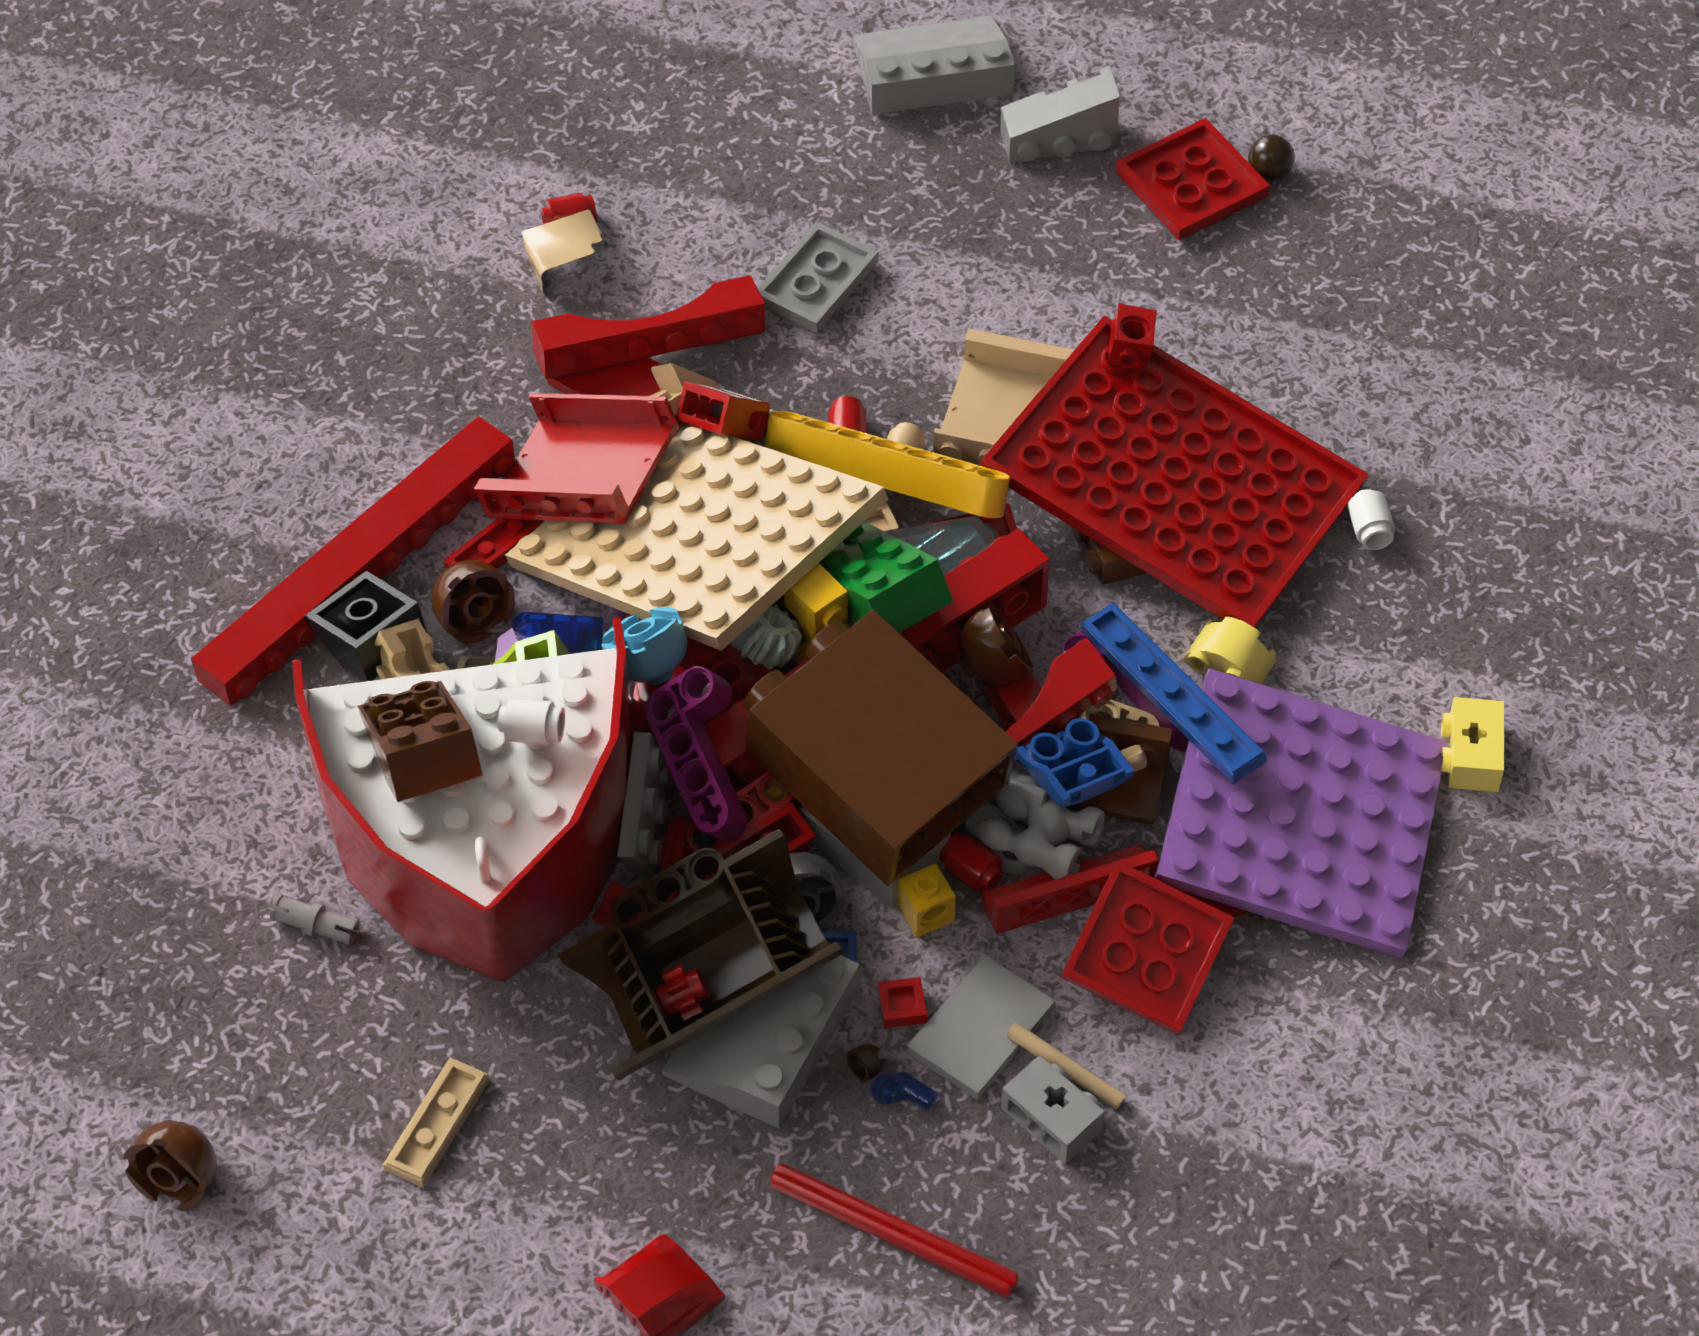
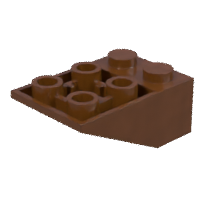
[358,681,483,802]

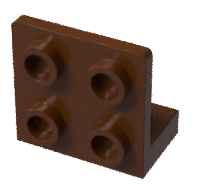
[1072,713,1173,825]

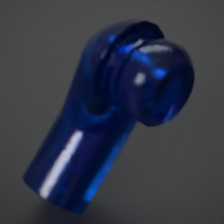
[870,1071,938,1111]

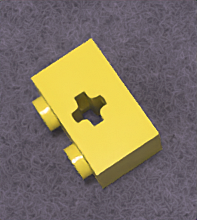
[1441,697,1504,792]

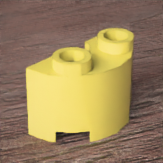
[1182,617,1277,684]

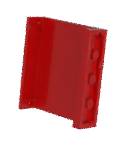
[474,393,679,524]

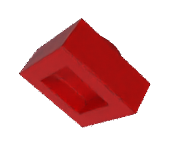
[878,977,927,1029]

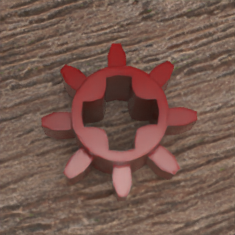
[656,963,711,1021]

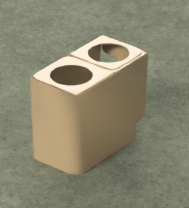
[522,209,604,296]

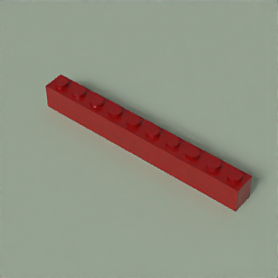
[191,416,515,706]

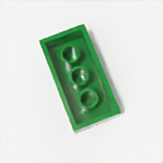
[819,521,953,633]

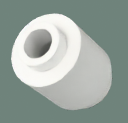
[1347,489,1395,550]
[498,698,566,746]

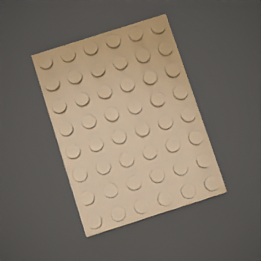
[505,417,888,651]

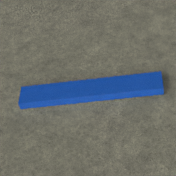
[1081,602,1267,785]

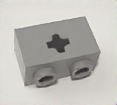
[1001,1055,1104,1165]

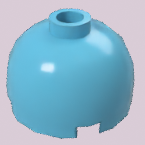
[601,607,688,685]

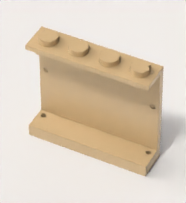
[933,328,1074,465]

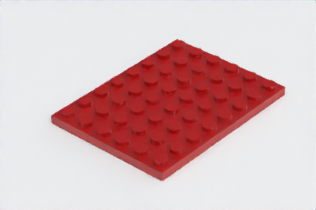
[979,315,1369,628]

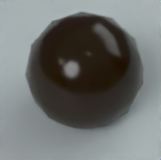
[1248,134,1295,181]

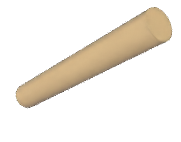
[1006,1021,1126,1110]

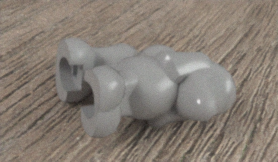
[978,769,1105,880]

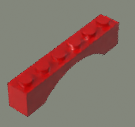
[531,275,765,379]
[1005,637,1117,748]

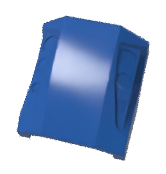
[1014,718,1135,807]

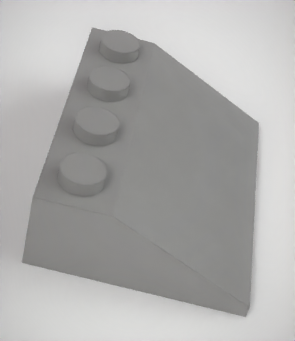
[852,16,1015,115]
[662,955,860,1129]

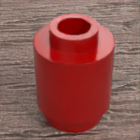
[541,192,597,224]
[828,396,867,433]
[939,833,1004,893]

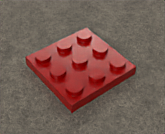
[1115,118,1270,240]
[1060,860,1235,1035]

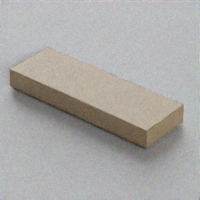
[383,1057,490,1188]

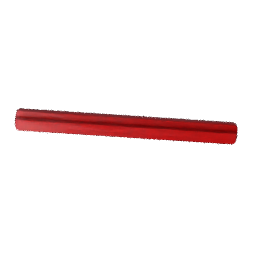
[770,1163,1018,1297]

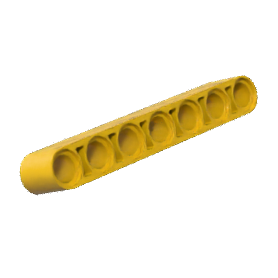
[764,411,1010,518]

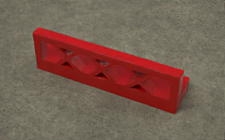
[981,844,1159,934]

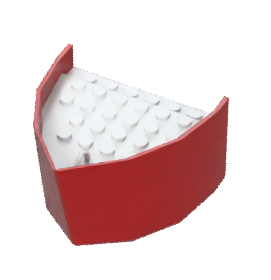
[292,617,634,981]

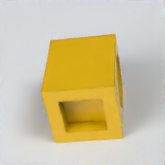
[897,863,956,938]

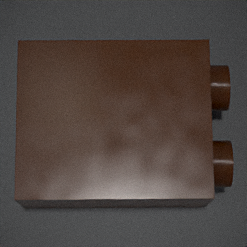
[743,609,1018,887]

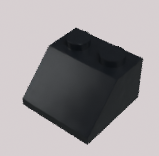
[305,571,427,682]

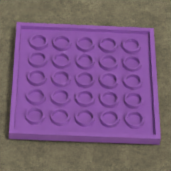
[1155,668,1447,958]

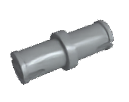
[270,894,360,946]

